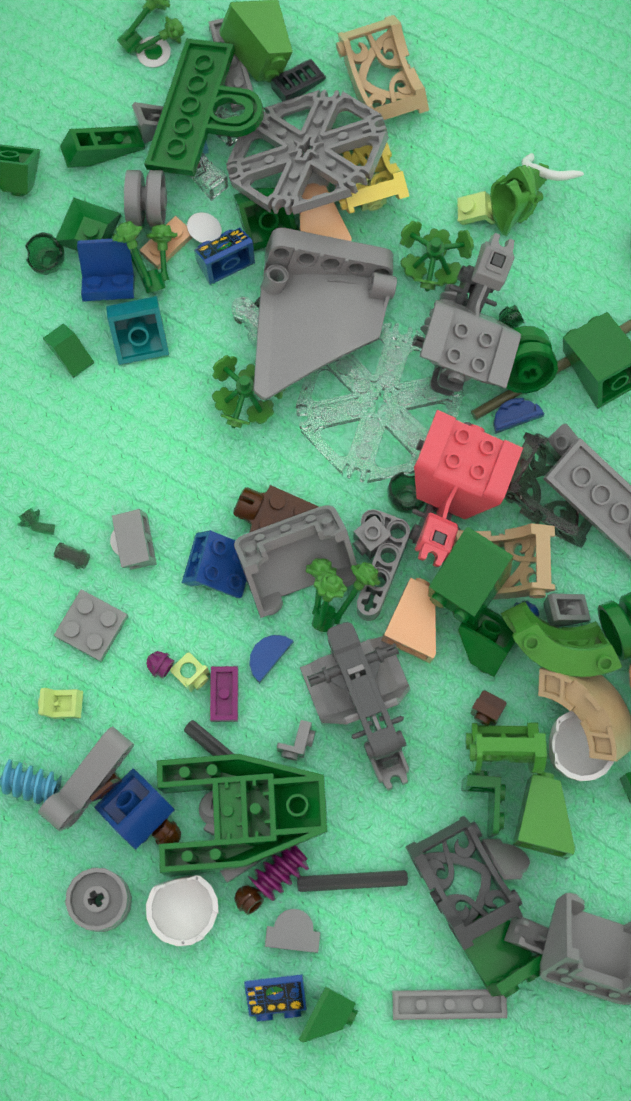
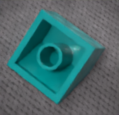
[106,296,169,365]

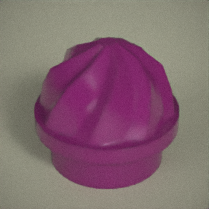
[147,651,174,679]

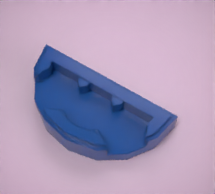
[493,398,545,434]
[249,635,294,684]

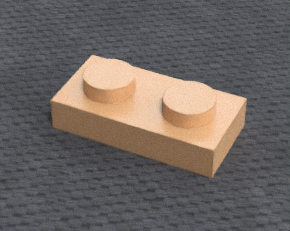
[140,216,193,270]

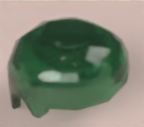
[25,232,65,275]
[387,472,425,514]

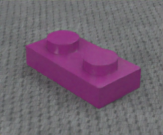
[210,666,239,722]

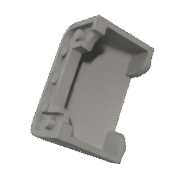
[234,505,357,618]
[540,893,631,1005]

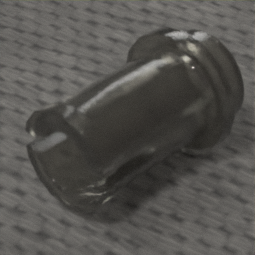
[54,542,90,569]

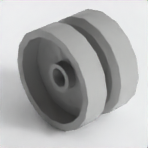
[124,170,167,227]
[65,868,132,932]

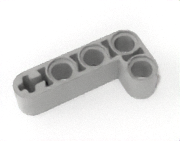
[357,509,410,621]
[38,726,134,831]

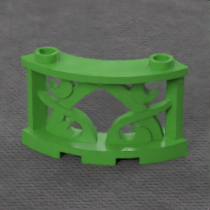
[500,601,622,677]
[466,723,547,773]

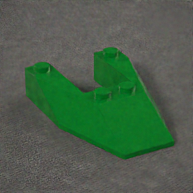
[157,754,328,877]

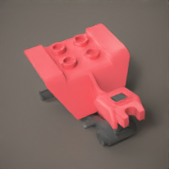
[409,410,523,567]

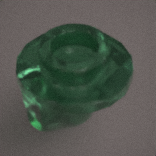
[17,508,55,535]

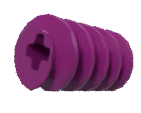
[247,846,309,901]

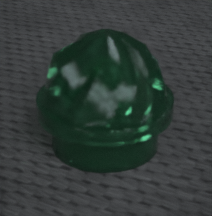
[499,304,525,329]

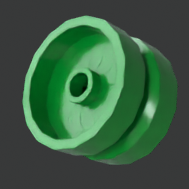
[506,326,558,393]
[597,592,631,661]

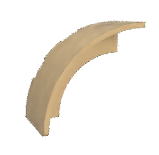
[538,667,631,762]

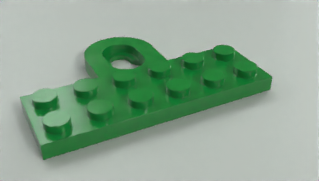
[144,38,264,177]

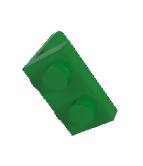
[461,770,506,837]
[464,920,542,998]

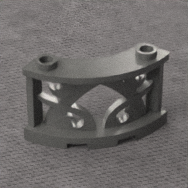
[405,816,523,950]

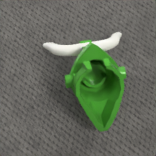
[490,153,584,236]

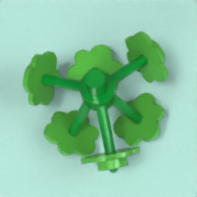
[400,221,474,291]
[212,355,286,428]

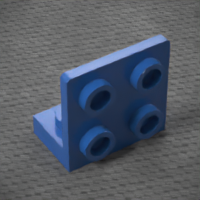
[77,239,135,301]
[182,530,247,598]

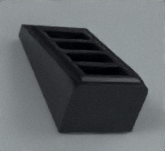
[271,59,326,102]

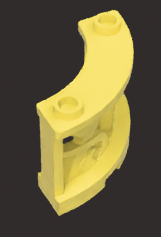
[335,143,409,214]

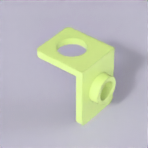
[170,652,210,692]

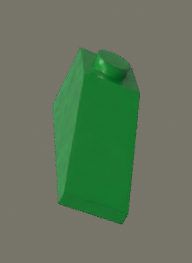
[60,125,145,168]

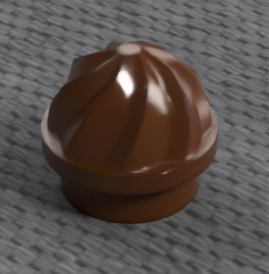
[152,819,181,845]
[234,885,264,915]

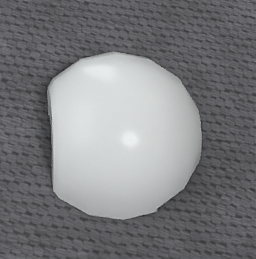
[549,711,614,781]
[146,875,218,946]

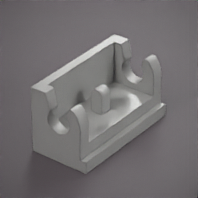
[112,509,157,570]
[504,916,549,955]

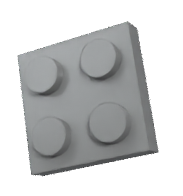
[54,589,128,662]

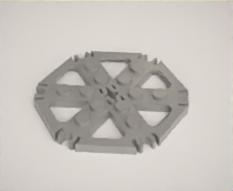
[226,90,389,215]

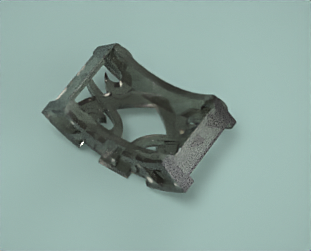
[504,432,592,548]

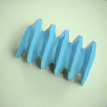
[0,759,62,804]

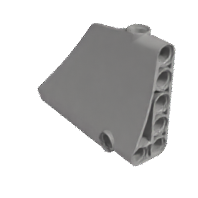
[253,228,397,400]

